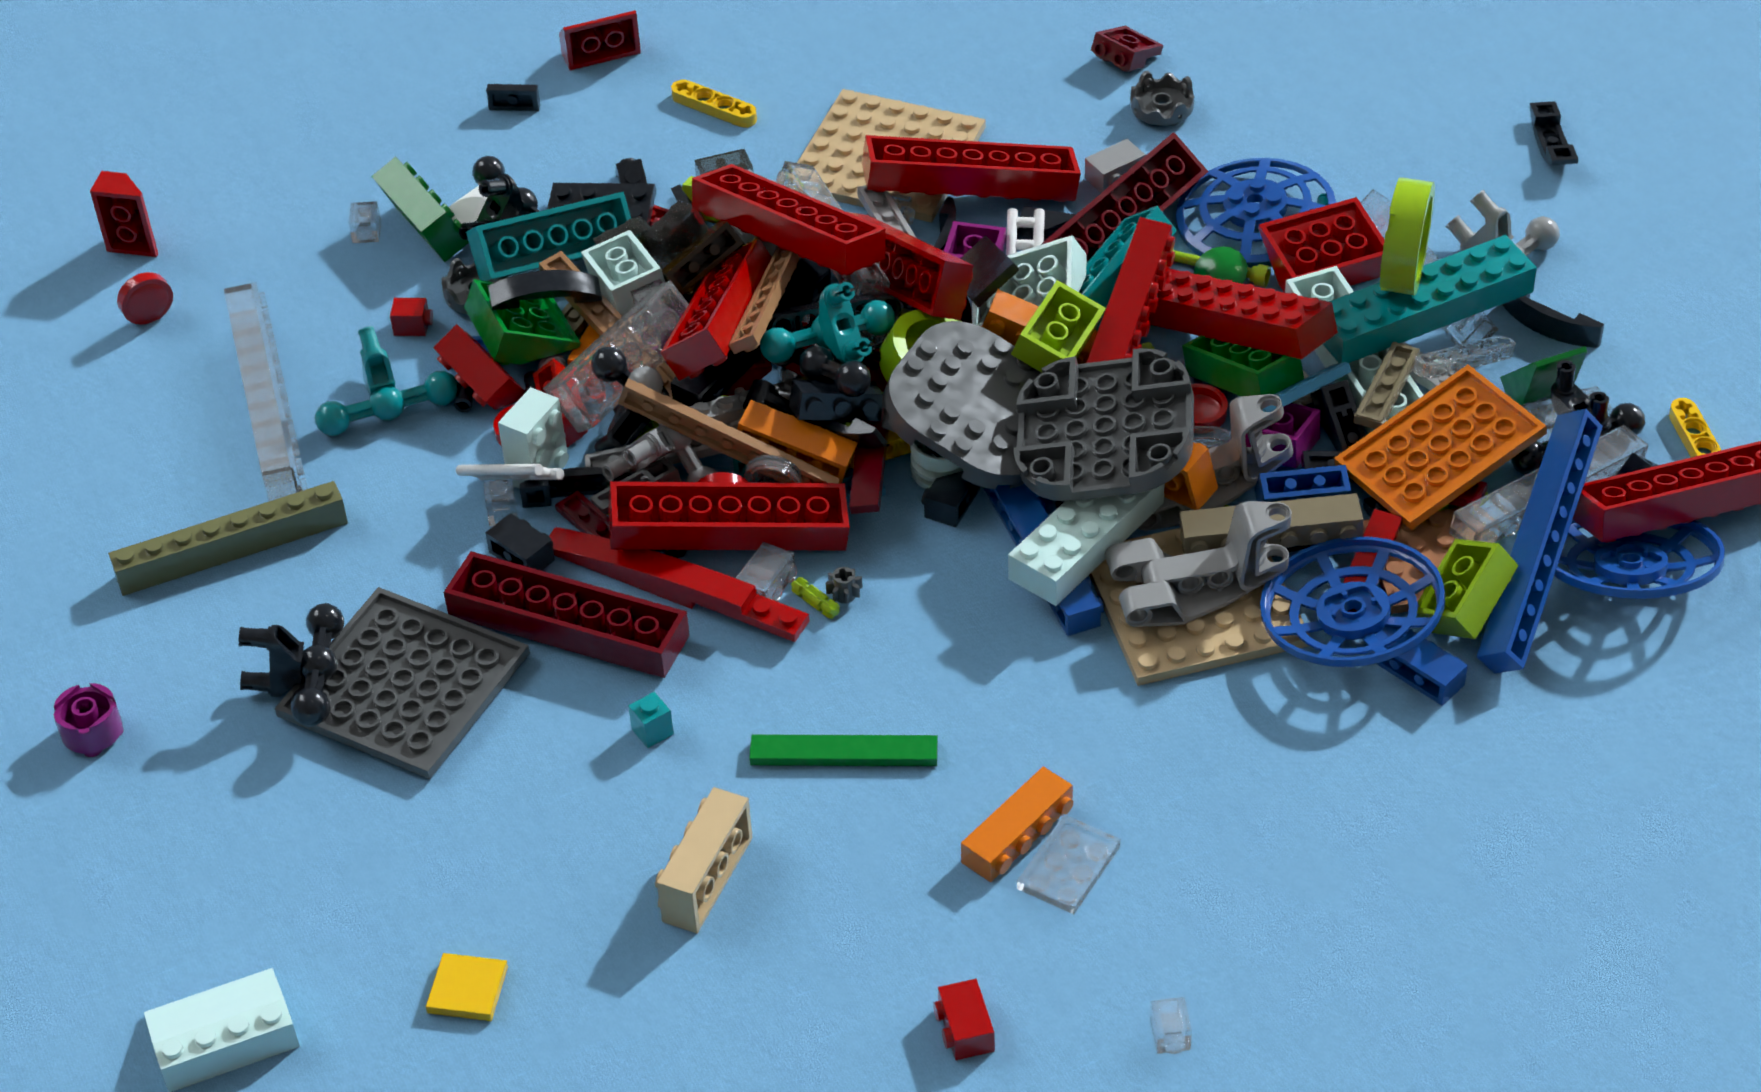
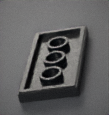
[960,235,1019,307]

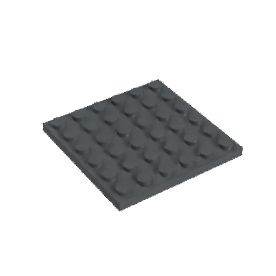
[275,587,530,779]

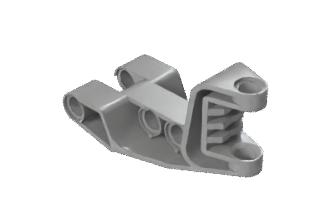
[1138,394,1293,531]
[1105,501,1292,627]

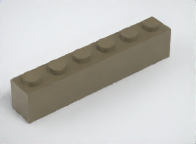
[1179,493,1364,554]

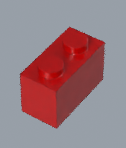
[933,978,995,1060]

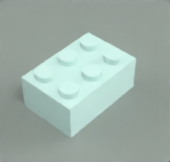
[581,230,669,315]
[498,387,569,488]

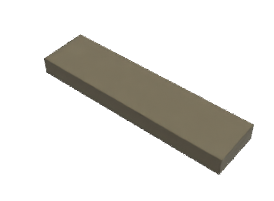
[1354,342,1420,429]

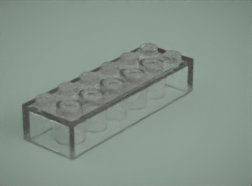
[543,280,689,433]

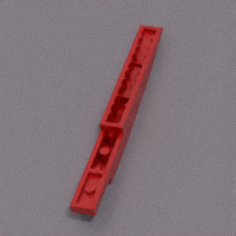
[549,527,810,642]

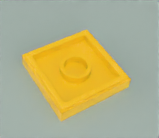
[426,953,508,1021]

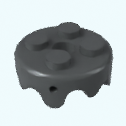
[1130,71,1195,126]
[441,258,505,315]

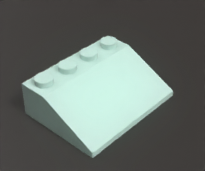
[972,235,1087,326]
[144,968,300,1092]

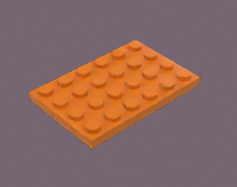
[1334,364,1547,530]

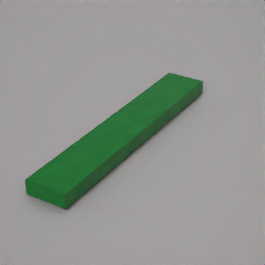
[749,734,938,766]

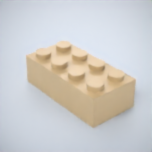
[655,787,753,934]

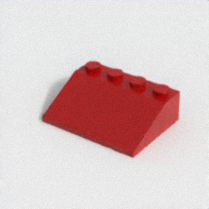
[1258,197,1385,293]

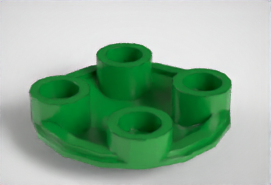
[1194,246,1248,284]

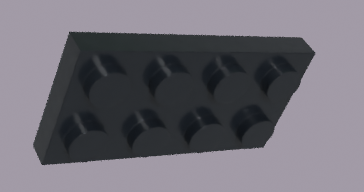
[547,183,657,232]

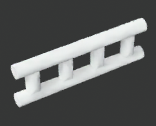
[1006,208,1045,256]
[456,464,564,480]

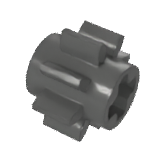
[825,567,863,603]

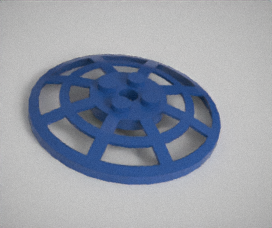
[1176,158,1336,268]
[1554,520,1725,599]
[1260,537,1445,667]

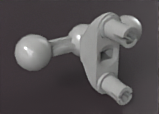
[1445,190,1560,256]
[602,366,717,482]

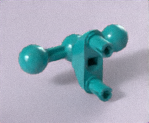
[760,282,896,363]
[314,326,459,436]

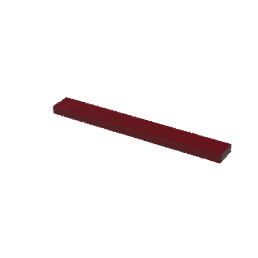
[849,348,889,514]

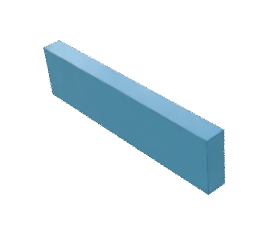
[1262,362,1352,412]

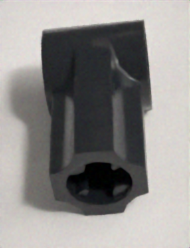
[743,379,797,418]

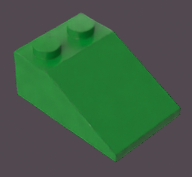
[1500,346,1587,410]

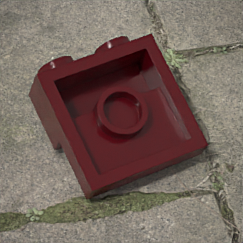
[1091,26,1164,72]

